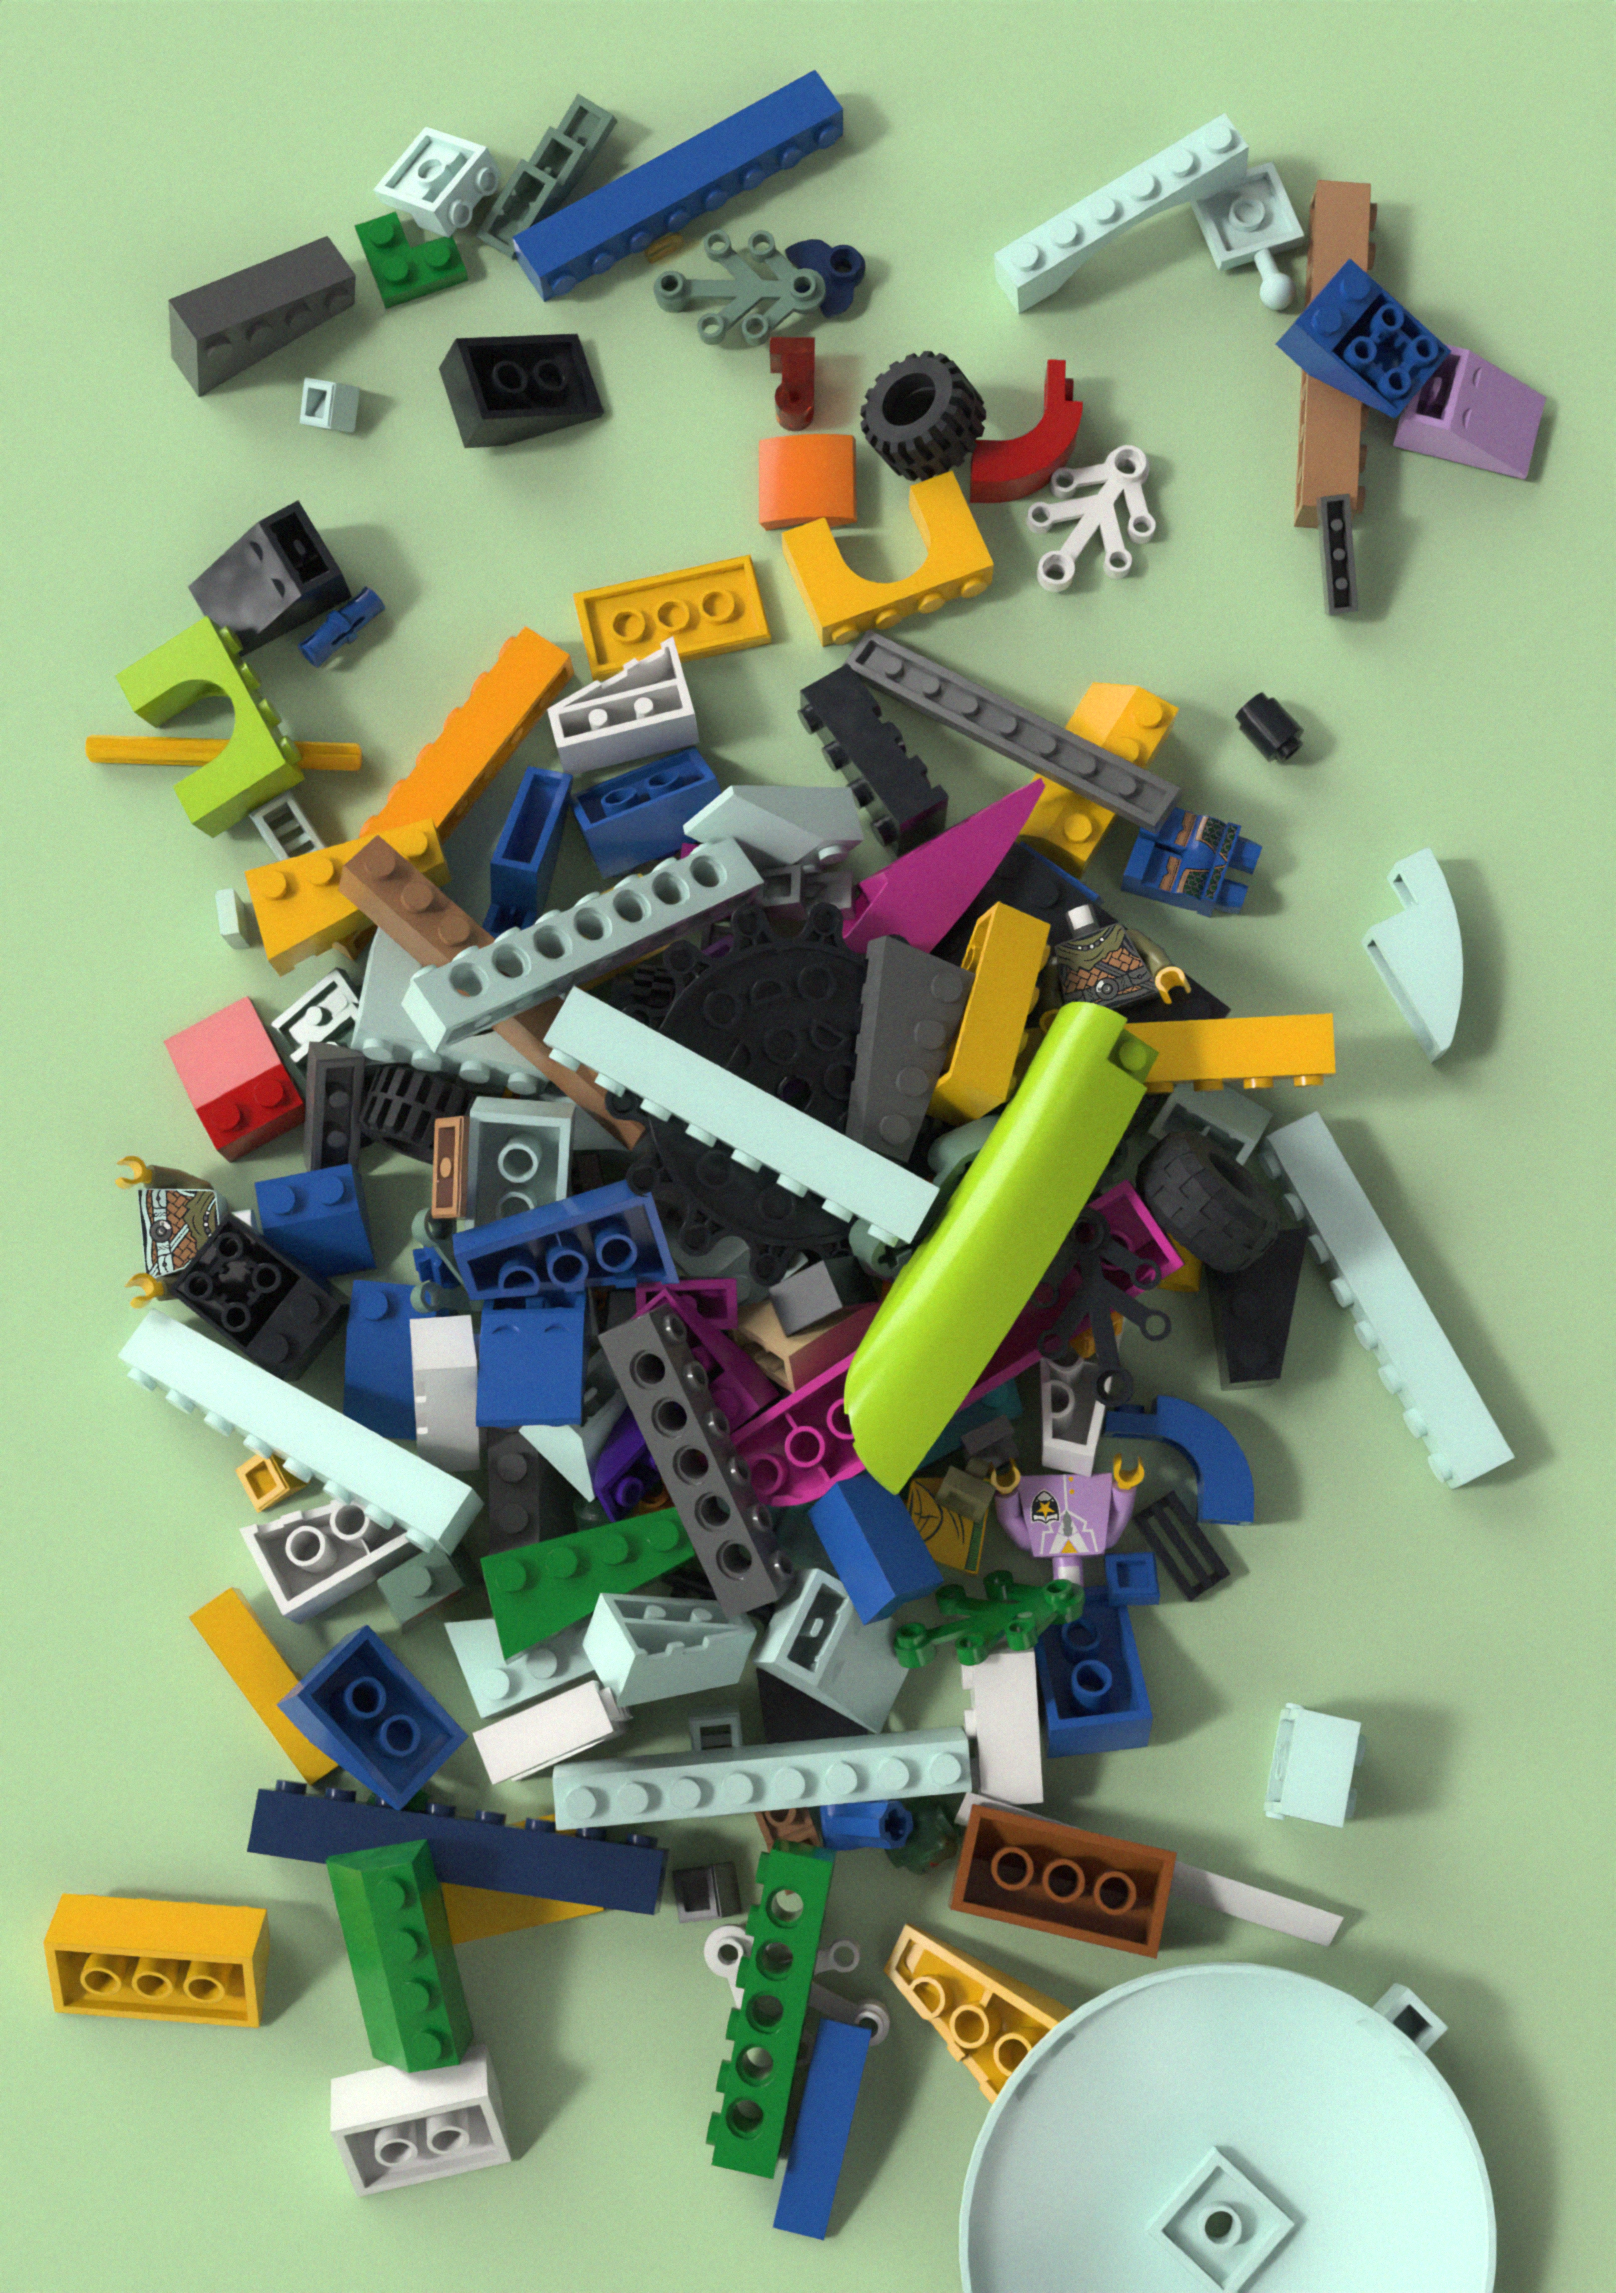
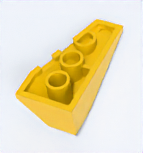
[883,1923,1074,2104]

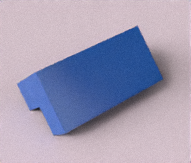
[807,1473,944,1626]

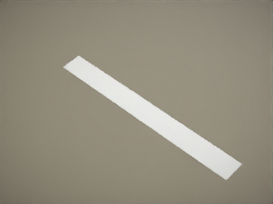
[954,1792,1344,1947]

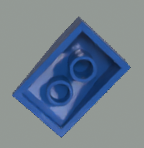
[343,1280,458,1441]
[1029,1585,1153,1759]
[276,1625,469,1811]

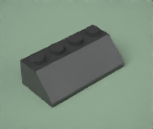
[488,1426,595,1556]

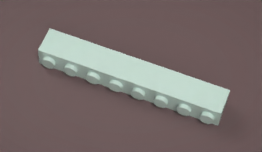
[543,986,940,1248]
[1258,1111,1515,1489]
[118,1307,484,1556]
[552,1726,972,1830]

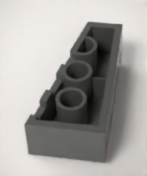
[168,236,356,397]
[845,935,976,1163]

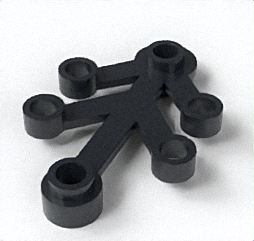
[1029,1207,1172,1407]

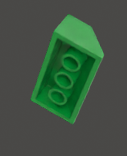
[325,1839,474,2073]

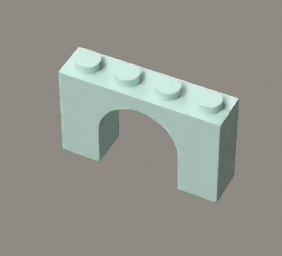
[351,927,565,1095]

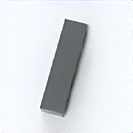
[1316,493,1358,615]

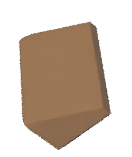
[431,1116,470,1220]

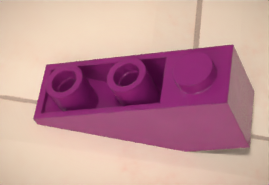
[630,1287,780,1435]

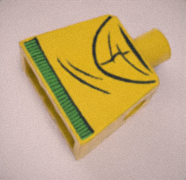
[902,1478,992,1577]

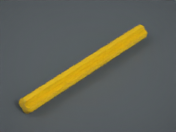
[85,735,363,771]

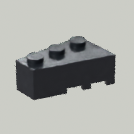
[1204,1227,1309,1391]

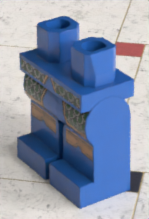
[1120,807,1262,918]

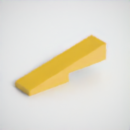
[188,1587,340,1786]

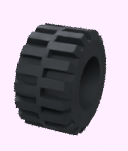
[860,351,986,481]
[356,1066,477,1165]

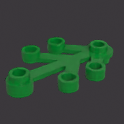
[893,1570,1086,1669]

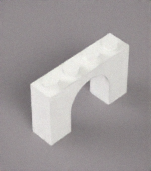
[472,1680,634,1785]

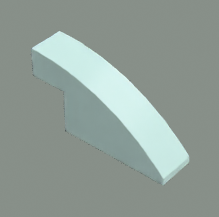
[1360,846,1463,1063]

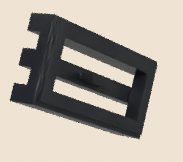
[1131,1490,1231,1603]

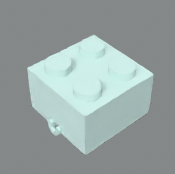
[1263,1703,1366,1828]

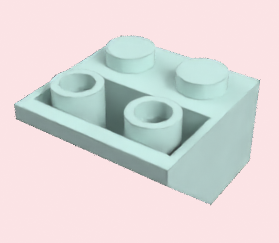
[1141,1084,1273,1165]
[519,1349,628,1502]

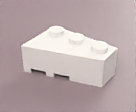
[410,1315,488,1472]
[960,1635,1043,1805]

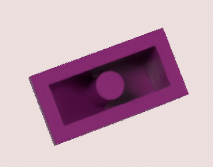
[635,1276,738,1330]

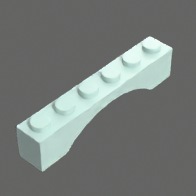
[994,113,1249,314]

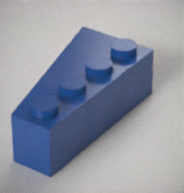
[452,1179,680,1301]

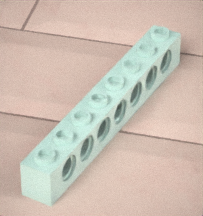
[401,837,764,1053]

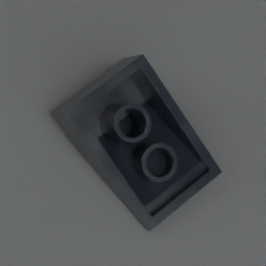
[439,334,604,448]

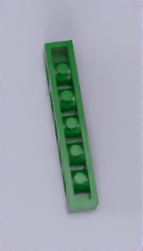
[706,1838,837,2179]

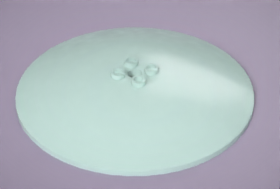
[959,1962,1497,2293]

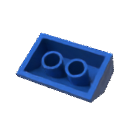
[569,745,722,880]

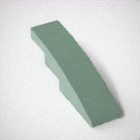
[476,94,618,261]

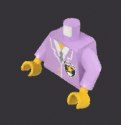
[987,1453,1144,1587]

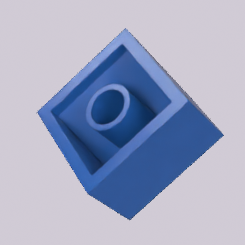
[255,1163,377,1278]

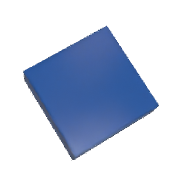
[1104,1552,1160,1606]

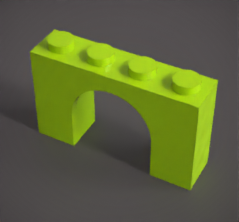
[115,616,306,838]

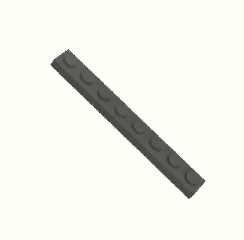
[843,629,1182,835]

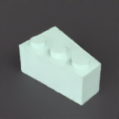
[582,1593,757,1708]
[444,1617,597,1719]

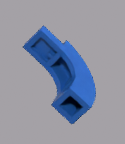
[1101,1395,1254,1526]

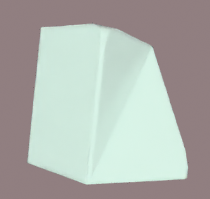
[300,377,360,432]

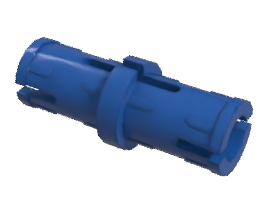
[297,586,385,668]

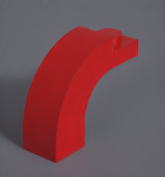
[970,359,1083,503]

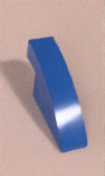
[482,766,573,939]

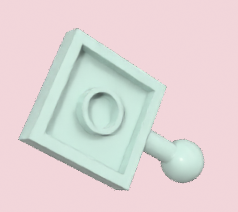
[1190,161,1305,310]

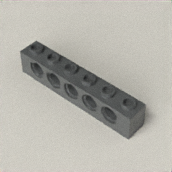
[598,1303,797,1619]

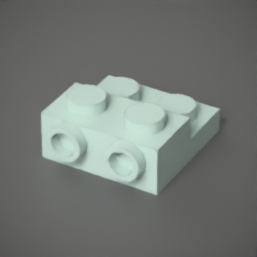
[373,127,501,238]

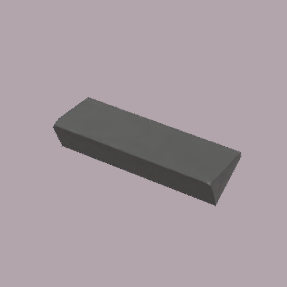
[303,1041,365,1172]

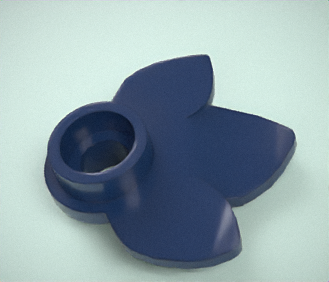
[785,239,866,319]

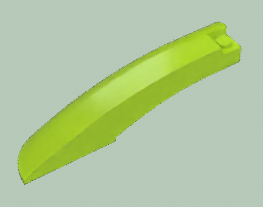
[844,1002,1159,1495]

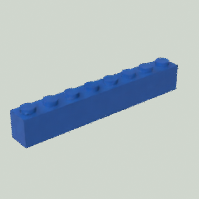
[512,70,843,302]

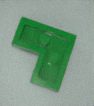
[355,211,469,309]

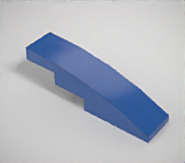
[773,2016,872,2241]

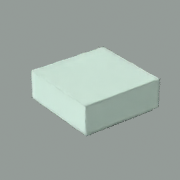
[215,888,250,950]

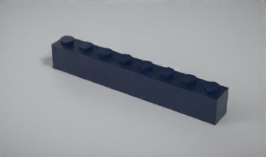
[247,1779,669,1915]

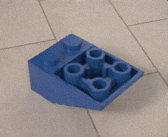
[1275,258,1451,419]
[476,1287,592,1428]

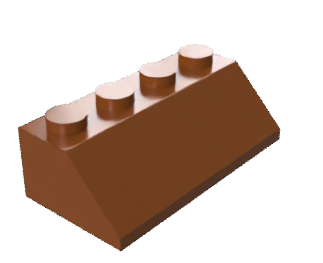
[948,1804,1177,1959]

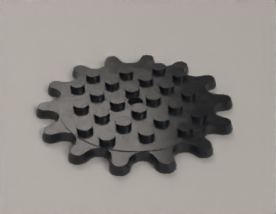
[604,902,945,1287]

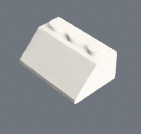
[330,2043,512,2197]

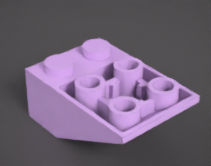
[1393,344,1546,480]

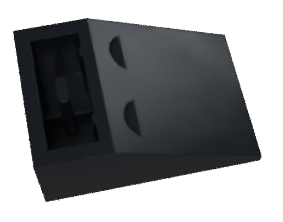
[188,500,352,657]
[168,1212,351,1382]

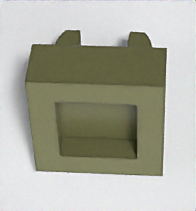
[934,1455,997,1524]

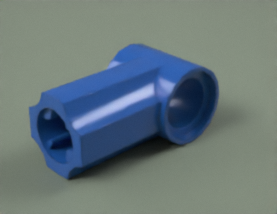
[819,1800,913,1851]

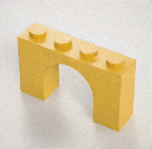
[782,471,994,647]

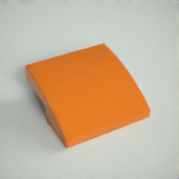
[759,434,857,531]

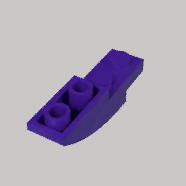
[593,1369,687,1523]

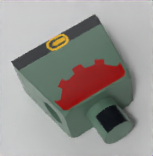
[377,1541,486,1634]

